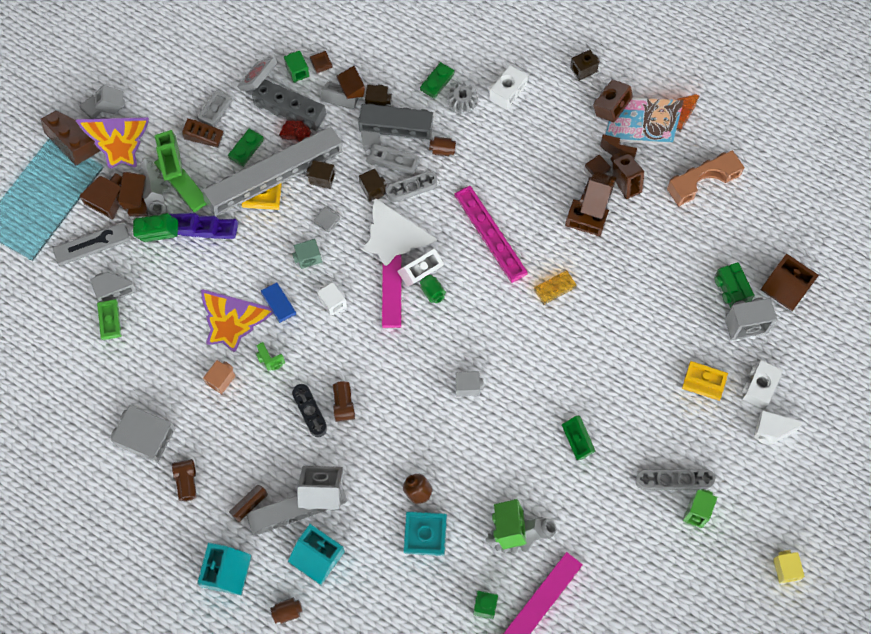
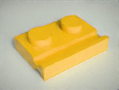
[682,361,728,401]

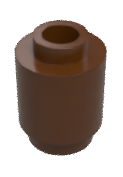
[429,136,456,157]
[270,597,303,624]

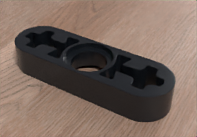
[292,384,327,437]

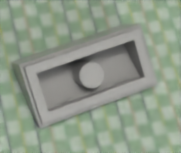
[321,82,358,109]

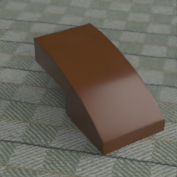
[600,134,637,159]

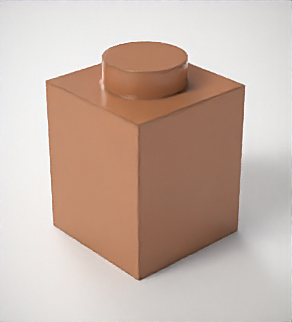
[203,360,235,395]

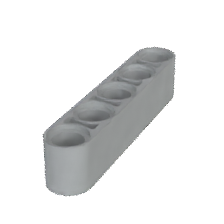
[247,487,347,535]

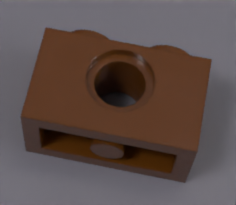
[593,79,633,123]

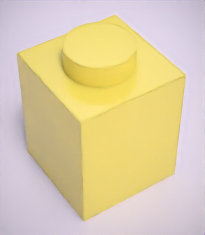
[773,550,805,584]

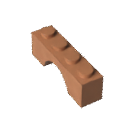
[667,150,745,207]

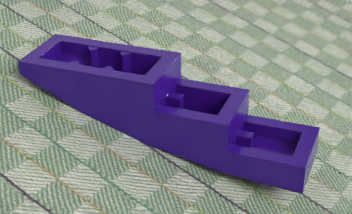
[170,213,239,239]

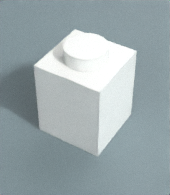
[317,282,347,316]

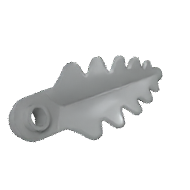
[138,158,169,216]
[486,518,556,554]

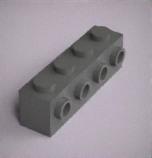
[252,79,327,131]
[358,104,433,140]

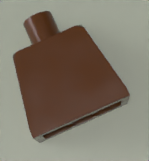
[610,153,644,199]
[79,173,122,220]

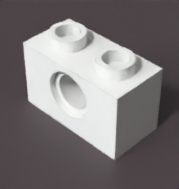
[489,65,528,110]
[398,248,444,287]
[742,361,783,410]

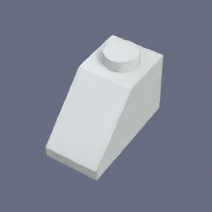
[753,410,802,444]

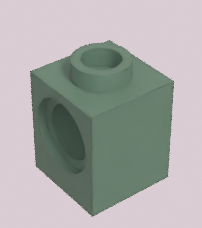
[292,239,322,269]

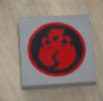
[237,58,277,91]

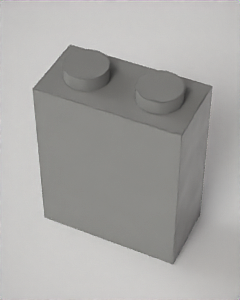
[111,405,176,463]

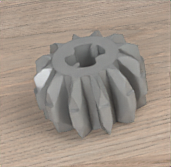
[447,83,478,114]

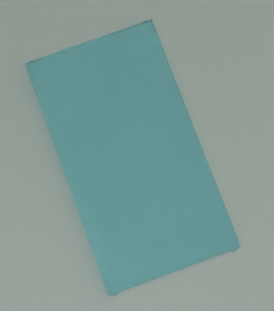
[0,139,104,261]

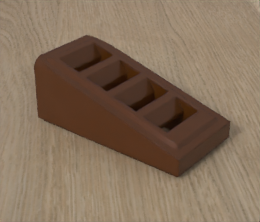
[182,118,224,148]

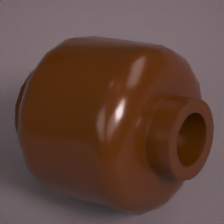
[403,474,432,504]

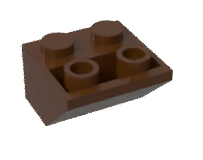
[760,253,819,312]

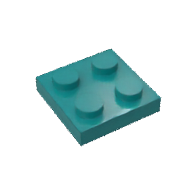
[404,512,447,556]

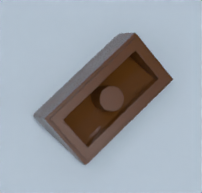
[337,66,365,99]
[118,172,146,209]
[229,485,268,522]

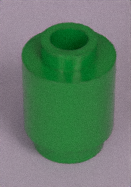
[420,275,446,303]

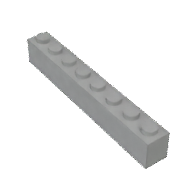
[203,127,342,216]

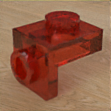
[279,121,311,143]

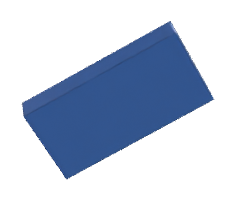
[261,283,296,323]

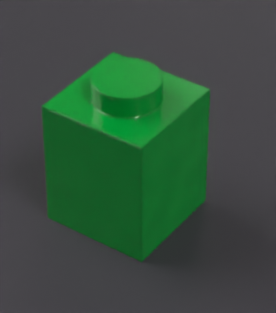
[284,51,310,83]
[473,591,498,619]

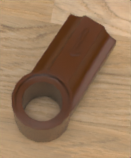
[333,381,355,422]
[172,459,197,501]

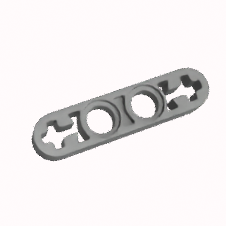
[635,469,715,490]

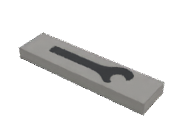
[53,222,131,266]

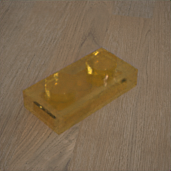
[534,270,577,305]

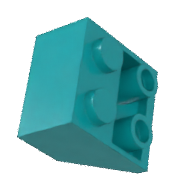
[288,524,345,585]
[197,543,252,596]

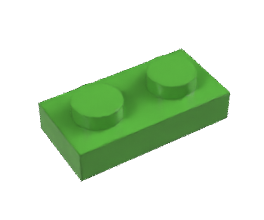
[97,299,122,340]

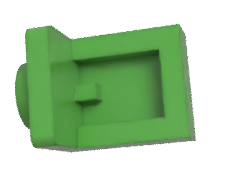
[255,342,285,371]

